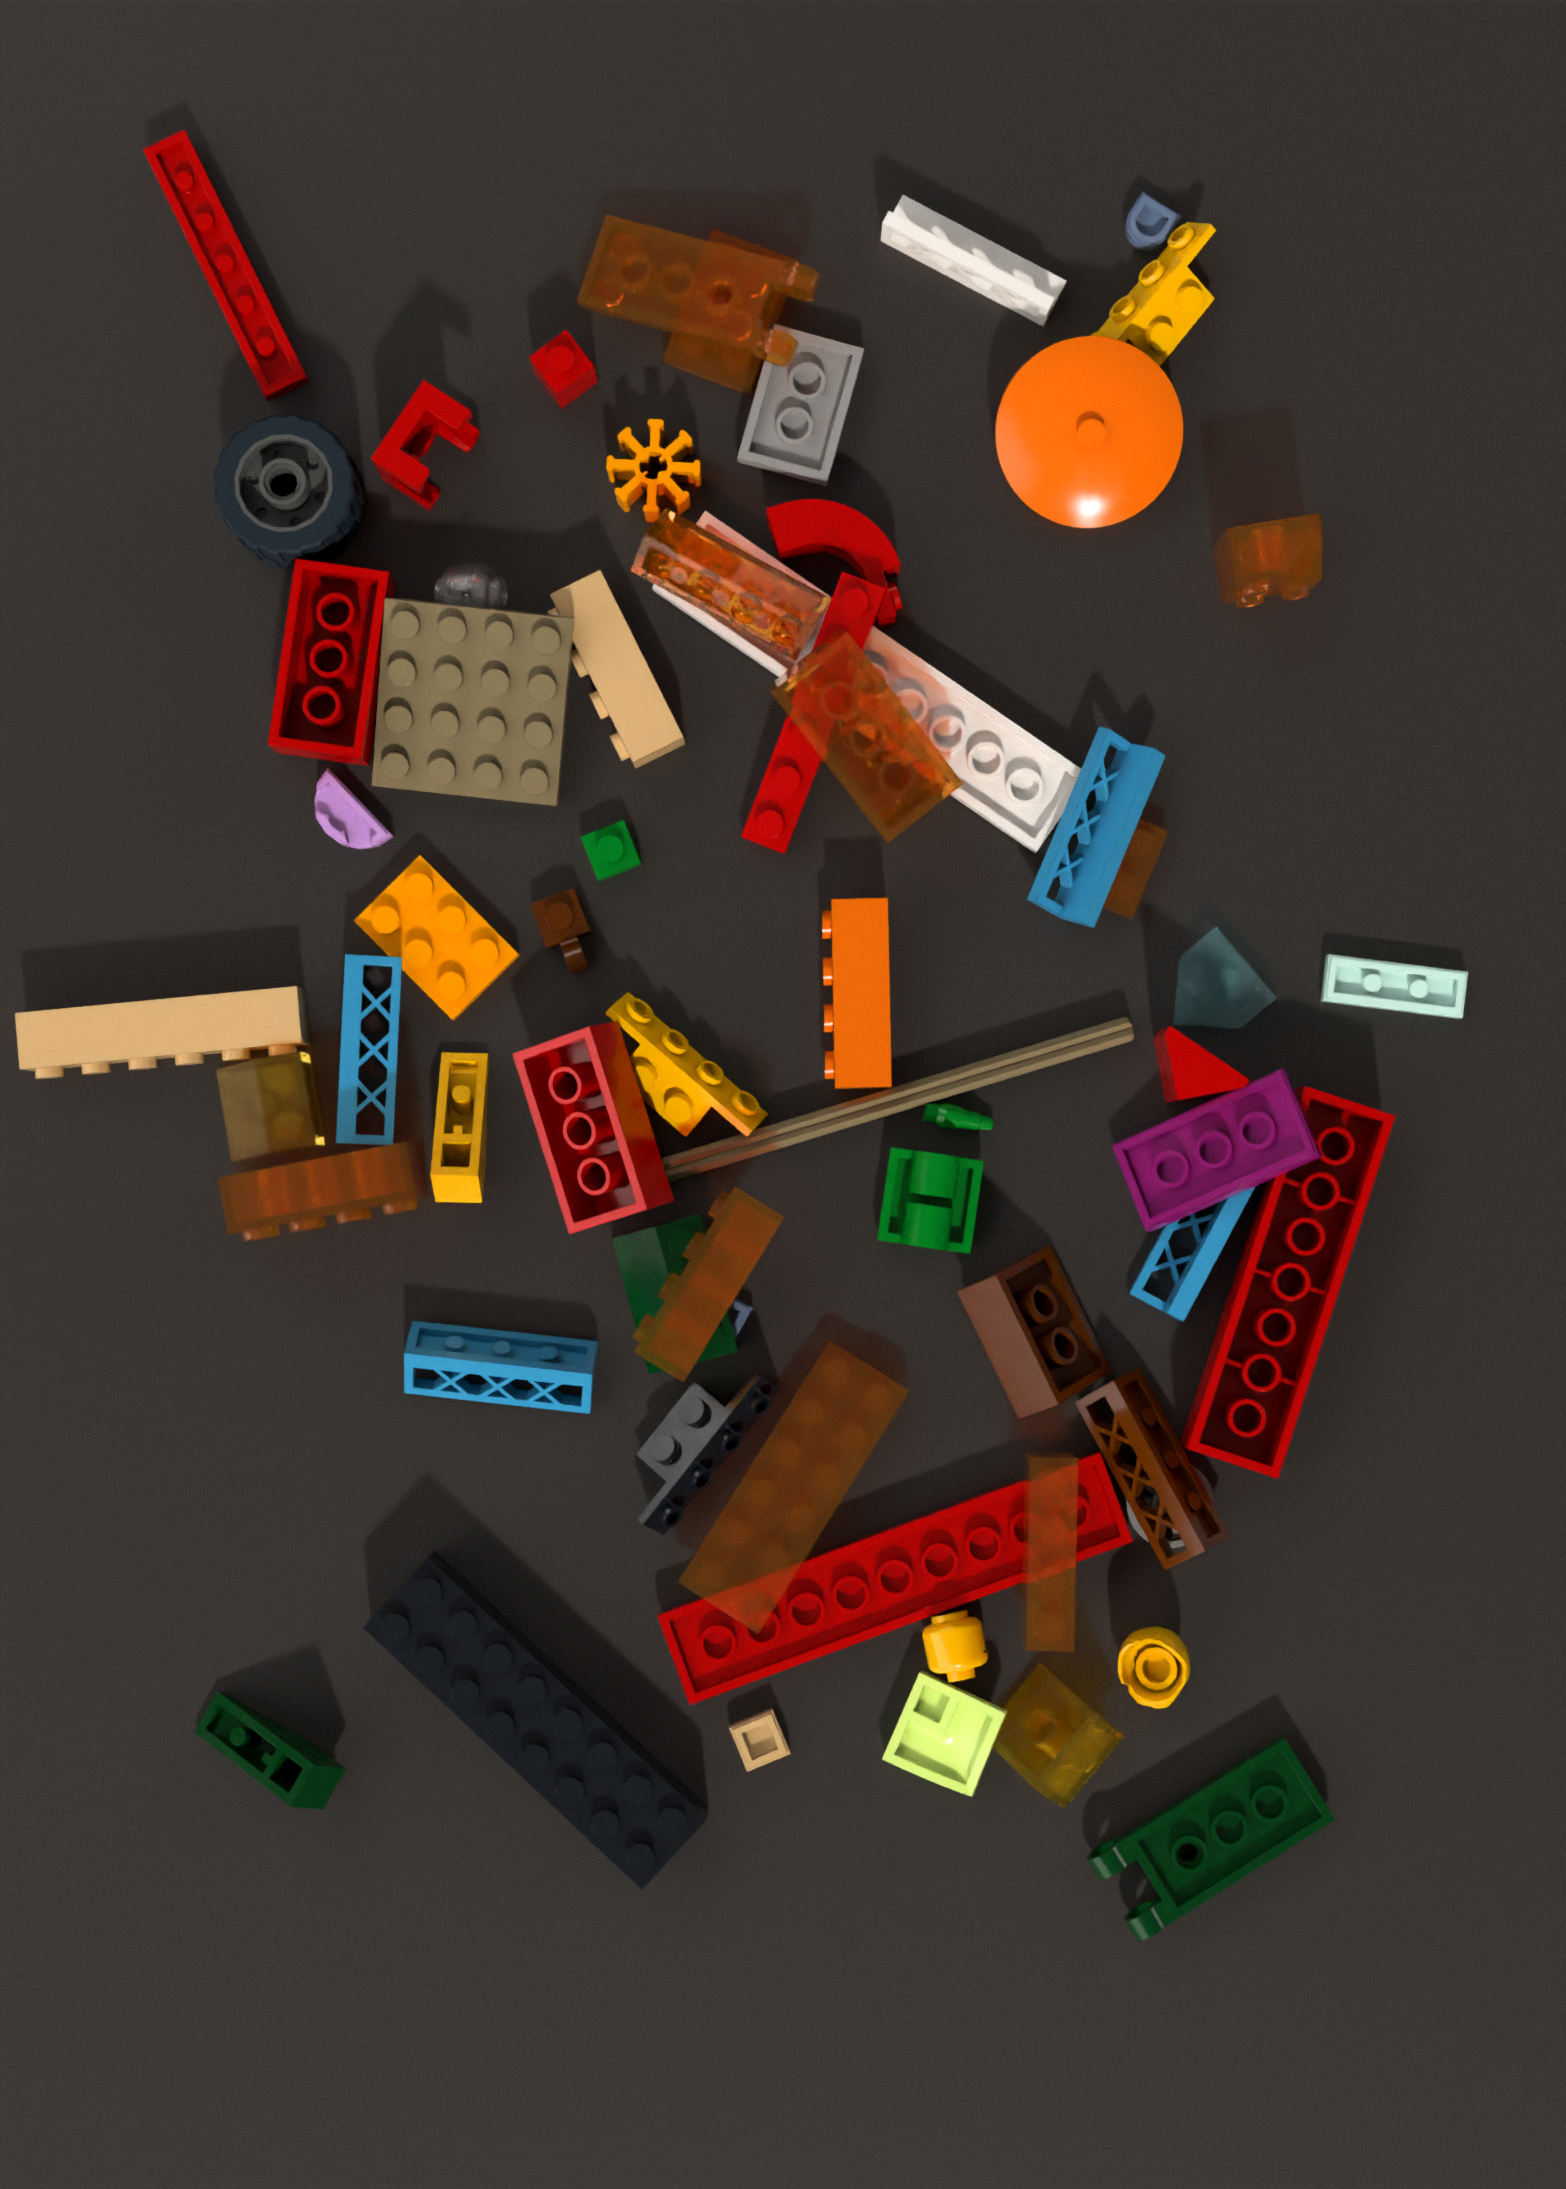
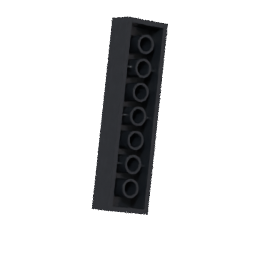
[363,1551,709,1890]

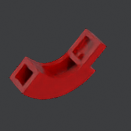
[766,499,902,629]

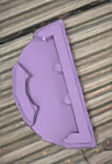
[314,768,394,850]

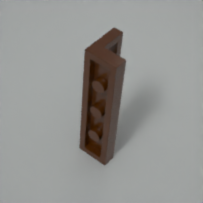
[1075,1368,1230,1571]

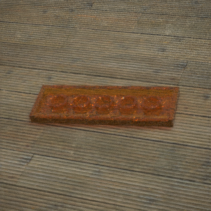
[678,1341,909,1634]

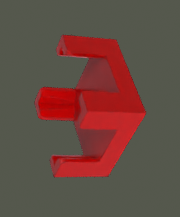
[371,379,481,511]

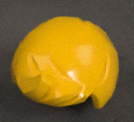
[1117,1626,1190,1709]

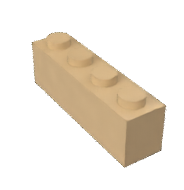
[547,570,685,769]

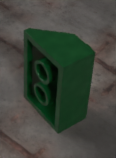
[612,1214,739,1374]

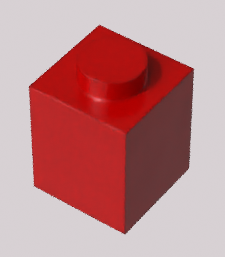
[529,330,598,409]

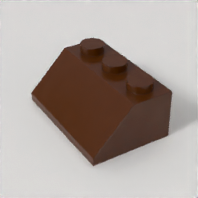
[957,1244,1112,1419]

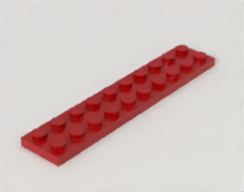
[657,1451,1133,1705]

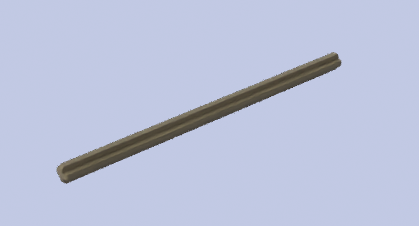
[661,1017,1134,1182]

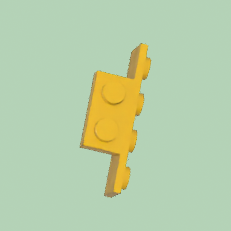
[1090,222,1216,366]
[605,992,768,1137]

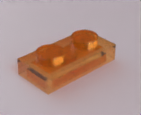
[1103,819,1169,919]

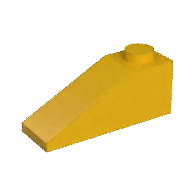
[430,1052,489,1203]

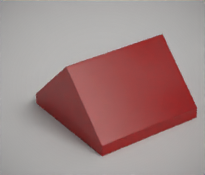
[1153,1026,1250,1103]

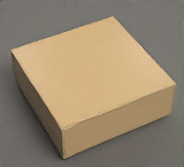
[729,1707,791,1772]

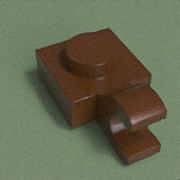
[530,888,591,975]

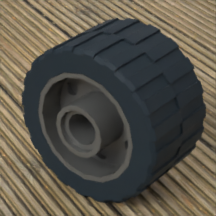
[213,414,366,570]

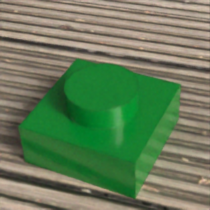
[581,820,642,882]

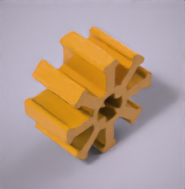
[606,419,702,523]

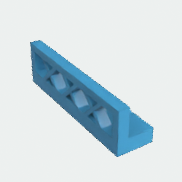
[1027,727,1166,928]
[336,954,402,1146]
[1128,1186,1256,1322]
[404,1320,598,1414]

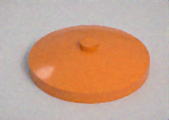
[995,336,1183,528]

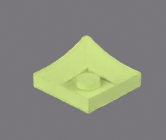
[882,1671,1008,1797]

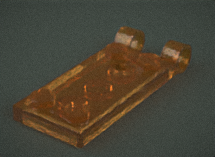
[577,214,821,367]

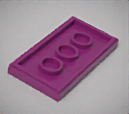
[1112,1068,1323,1232]

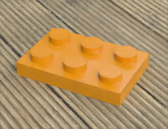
[354,855,520,1021]

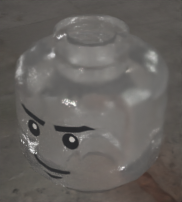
[435,562,508,609]

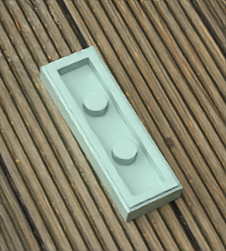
[1320,954,1468,1019]

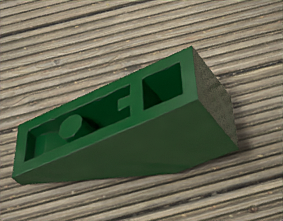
[194,1691,346,1810]

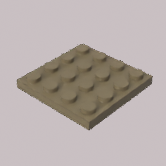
[371,597,575,806]

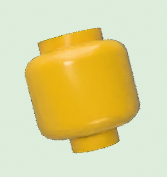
[922,1610,988,1682]

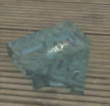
[1174,926,1277,1029]

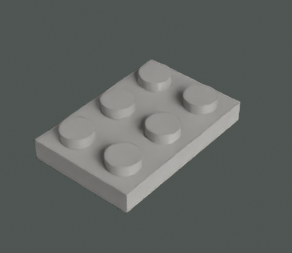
[737,324,864,487]

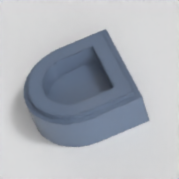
[1125,192,1182,251]

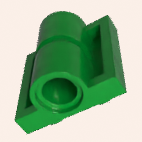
[877,1147,984,1254]

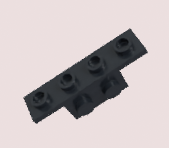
[636,1371,780,1535]

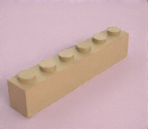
[15,986,310,1079]

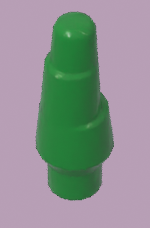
[923,1102,994,1130]

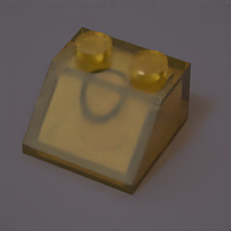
[216,1051,325,1162]
[993,1663,1125,1809]

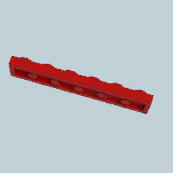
[143,129,310,402]
[741,572,887,854]

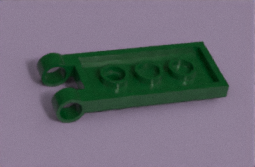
[1087,1735,1335,1941]

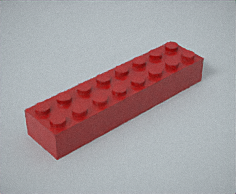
[1180,1086,1396,1479]

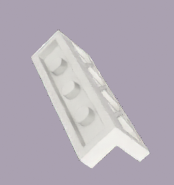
[881,195,1067,327]

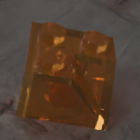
[1213,513,1322,608]

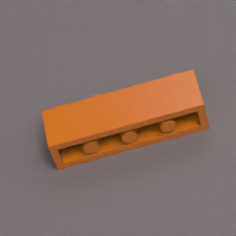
[822,898,892,1089]

